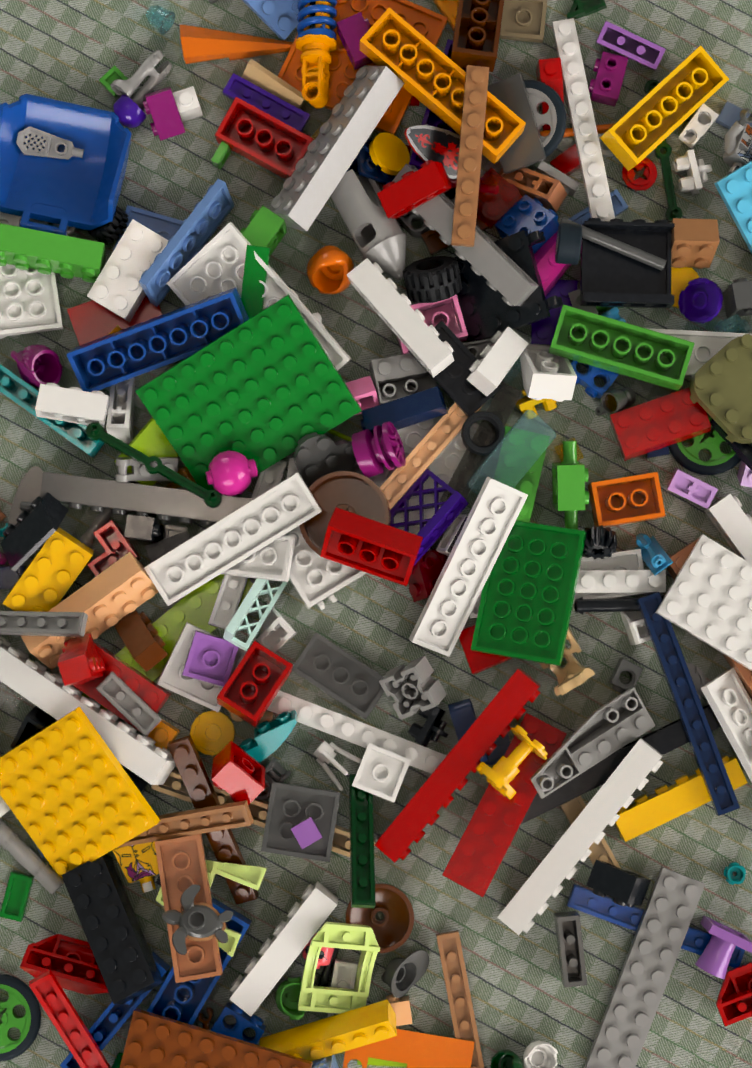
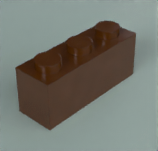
[114,610,168,672]

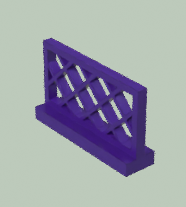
[390,468,469,566]

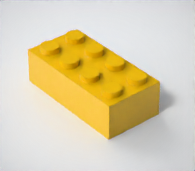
[3,527,94,612]

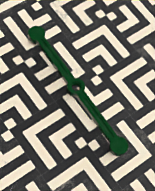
[644,79,682,223]
[86,423,221,507]

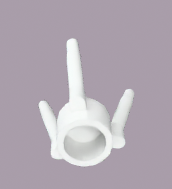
[313,741,362,791]

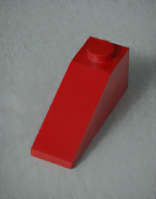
[536,57,564,131]

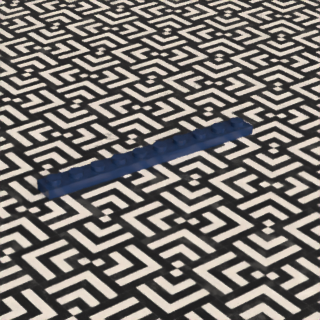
[637,592,740,816]

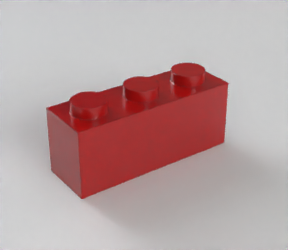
[377,160,453,219]

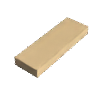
[242,59,305,109]

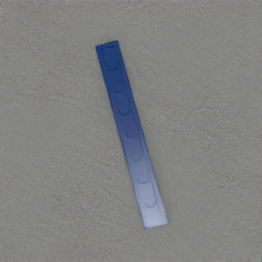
[566,884,745,968]

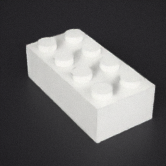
[87,219,168,323]

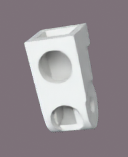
[678,103,719,149]

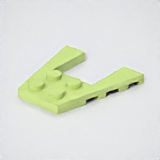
[156,860,267,957]

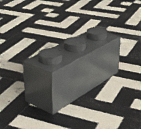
[554,911,587,988]

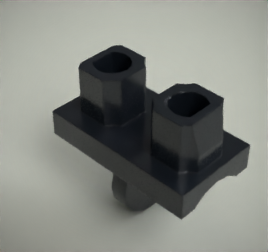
[408,706,449,747]

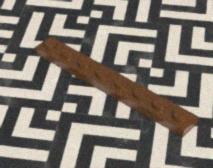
[167,735,259,905]

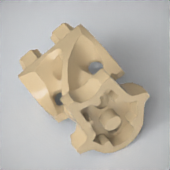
[539,627,595,696]

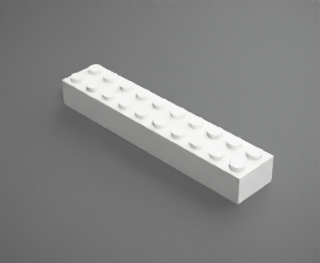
[0,636,176,785]

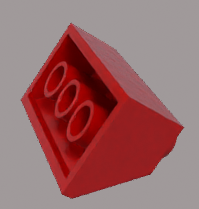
[320,507,423,586]

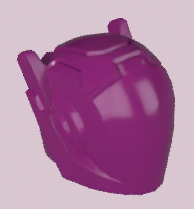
[10,344,63,388]

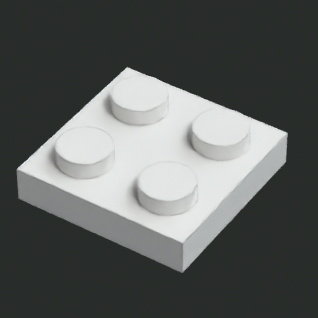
[352,743,411,803]

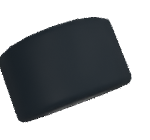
[555,223,582,265]

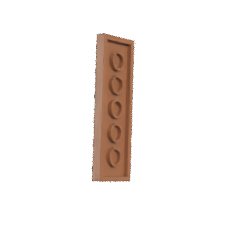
[155,834,223,983]

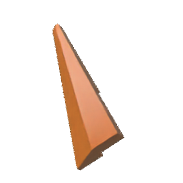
[180,25,293,64]

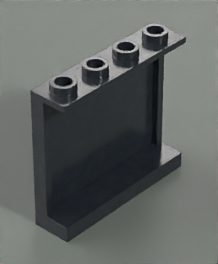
[580,218,675,308]

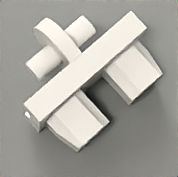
[673,149,712,195]

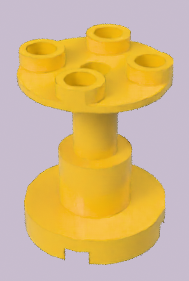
[476,724,548,800]

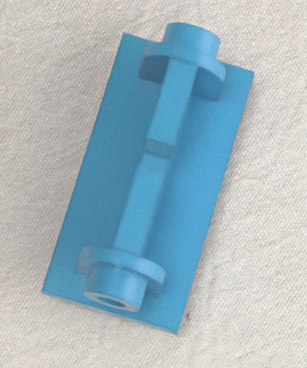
[635,533,673,576]

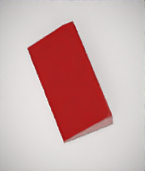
[550,143,580,176]

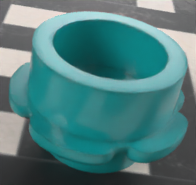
[723,862,746,885]

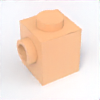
[382,995,412,1026]

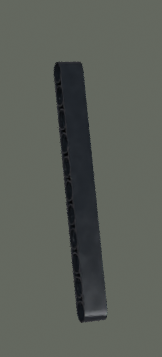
[521,704,721,824]

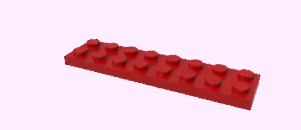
[442,713,567,897]

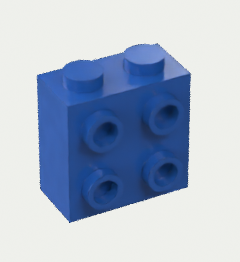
[495,194,559,254]

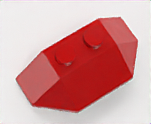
[20,934,109,995]
[716,962,752,1026]

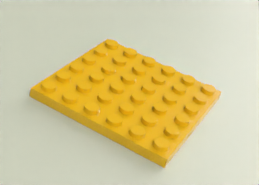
[0,706,161,879]

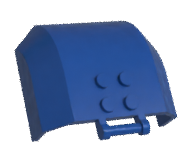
[0,94,132,236]

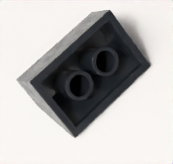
[0,492,68,572]

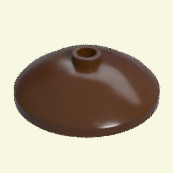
[346,883,414,953]

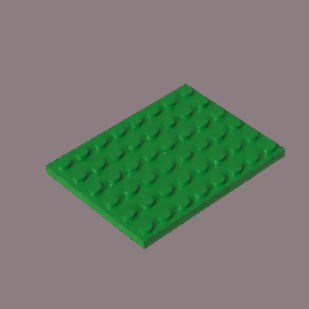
[135,294,362,495]

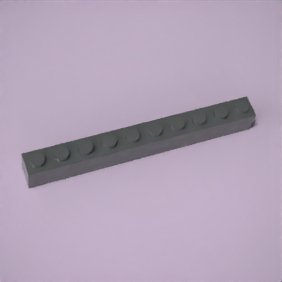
[40,472,254,527]

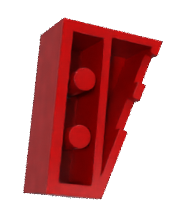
[57,633,106,686]

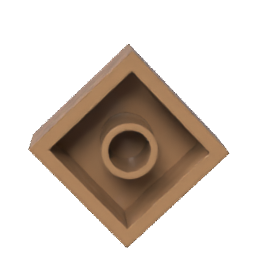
[671,218,720,269]

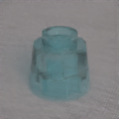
[146,5,175,34]

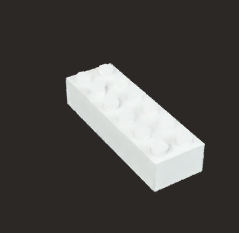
[229,881,338,1016]

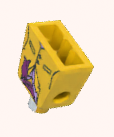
[113,841,159,893]

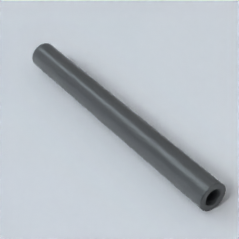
[558,217,667,271]

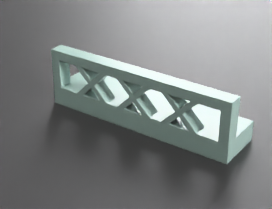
[223,579,290,651]

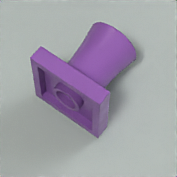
[695,916,752,979]

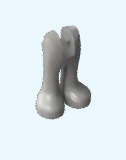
[110,50,172,110]

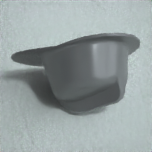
[381,950,429,998]

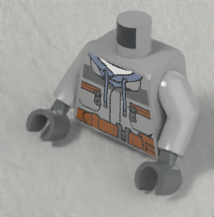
[723,108,752,175]

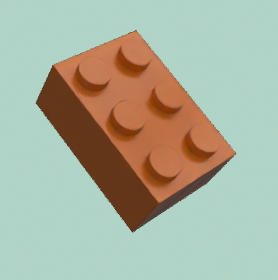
[588,472,666,528]

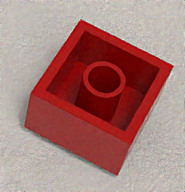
[211,741,265,805]

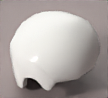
[523,1040,558,1068]

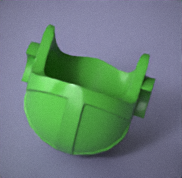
[275,976,307,1020]

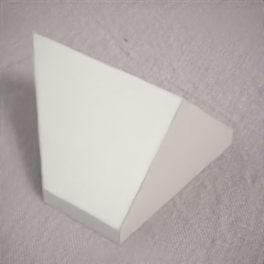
[256,601,297,653]
[620,611,651,645]

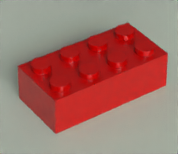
[215,97,314,180]
[610,387,711,461]
[73,643,171,731]

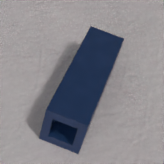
[360,386,448,435]

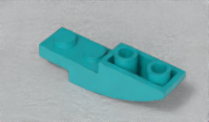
[239,710,297,763]

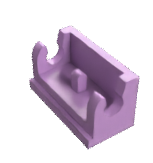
[667,467,718,509]

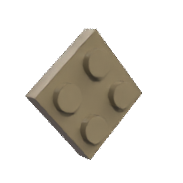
[499,0,547,43]

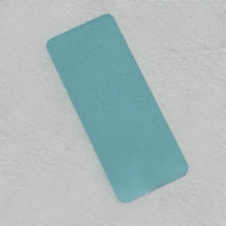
[467,410,556,496]

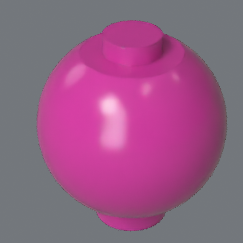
[205,451,258,496]

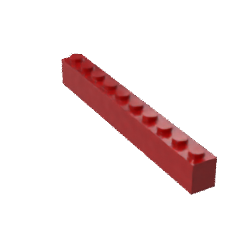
[374,668,541,863]

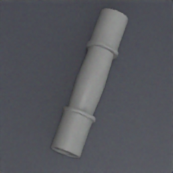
[0,819,64,895]

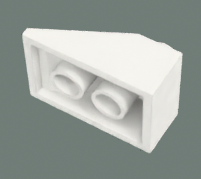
[520,344,577,402]

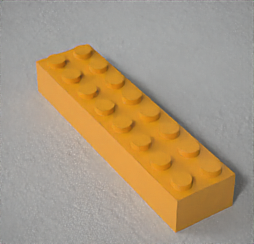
[360,7,526,165]

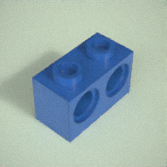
[571,361,619,399]
[211,1002,266,1044]

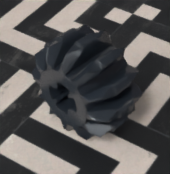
[583,525,617,560]

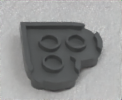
[293,432,363,488]

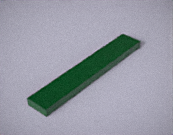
[349,774,375,908]

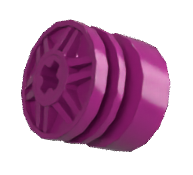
[352,421,406,478]

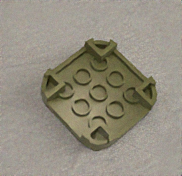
[689,334,752,444]

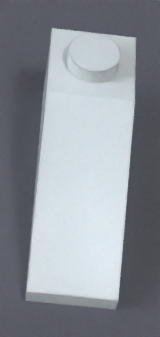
[106,377,135,443]

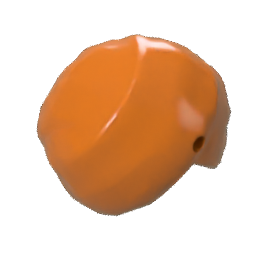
[307,245,354,294]

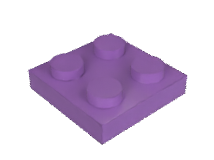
[182,630,239,687]

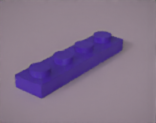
[223,73,310,132]

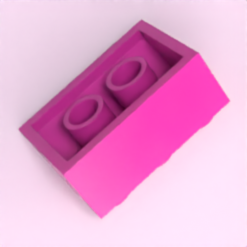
[534,231,581,297]

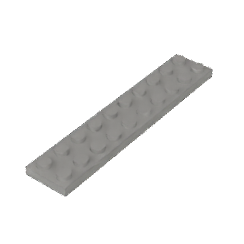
[584,866,705,1068]

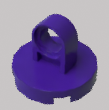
[678,278,723,323]

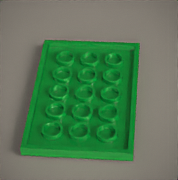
[471,521,586,666]

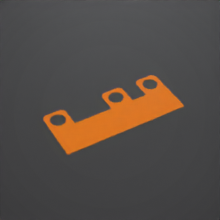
[343,1029,475,1068]

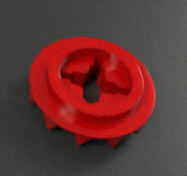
[622,157,657,192]

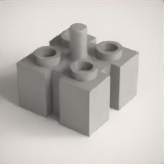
[379,656,447,720]

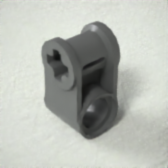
[256,757,292,800]

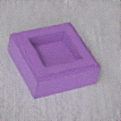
[291,817,323,849]

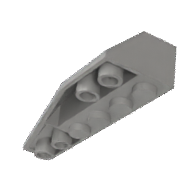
[369,338,493,404]
[530,687,655,799]

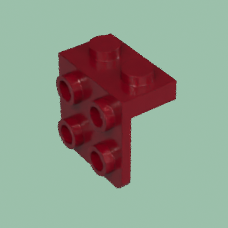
[408,549,449,602]

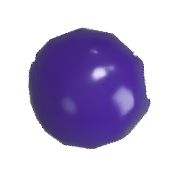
[113,94,146,128]

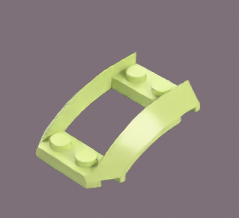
[298,922,380,1014]

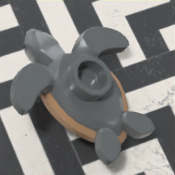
[162,884,233,955]

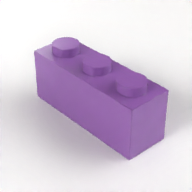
[596,21,666,71]

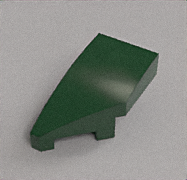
[567,0,607,20]

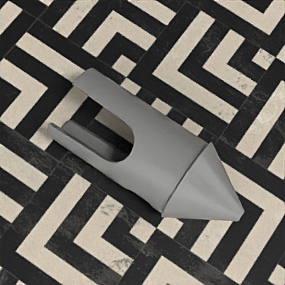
[330,169,407,280]

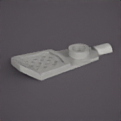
[16,126,84,160]

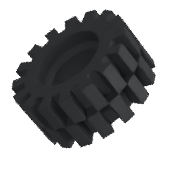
[87,206,129,245]

